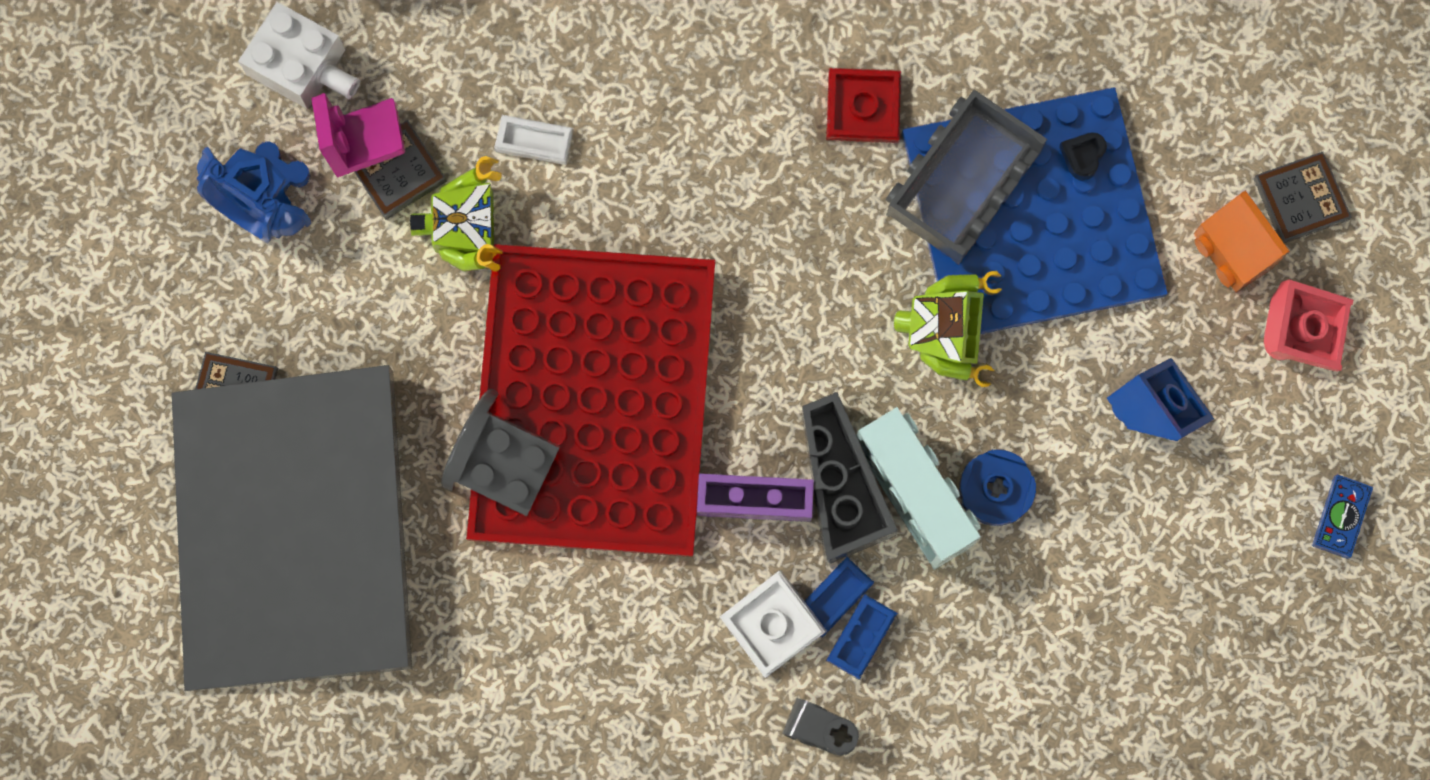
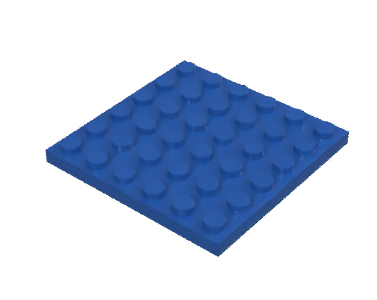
[902,87,1168,334]

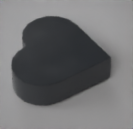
[1059,132,1107,181]

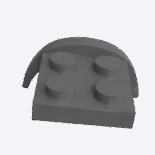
[441,389,561,516]

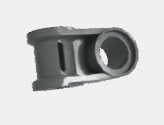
[782,698,859,756]

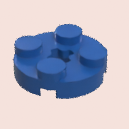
[959,450,1036,526]

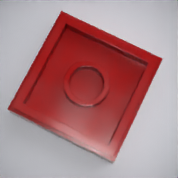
[826,68,901,143]

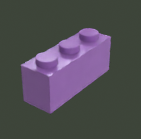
[697,474,814,522]

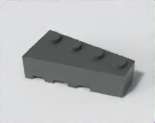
[802,392,898,565]

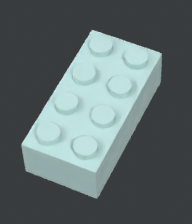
[857,407,981,570]

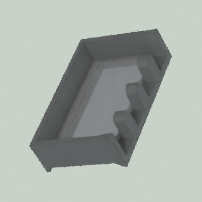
[886,90,1047,265]

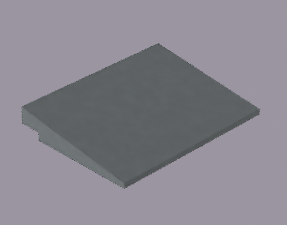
[171,365,412,691]

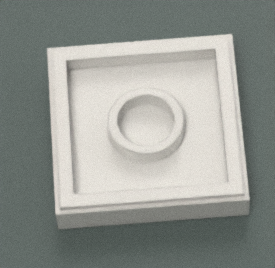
[720,570,827,678]

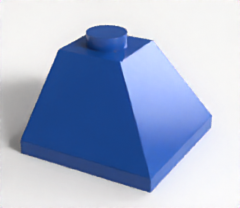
[1107,358,1214,441]

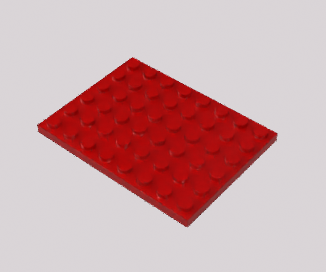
[466,244,716,557]

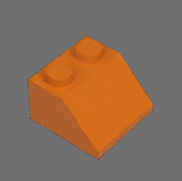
[1193,190,1290,293]

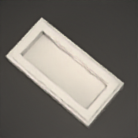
[494,115,573,165]

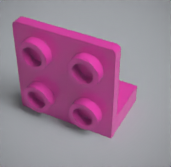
[311,93,405,178]

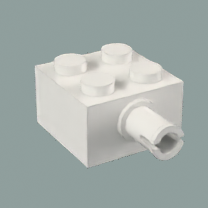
[238,2,360,109]

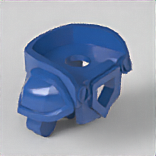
[197,141,311,243]

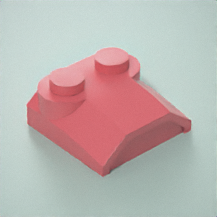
[1264,279,1353,372]

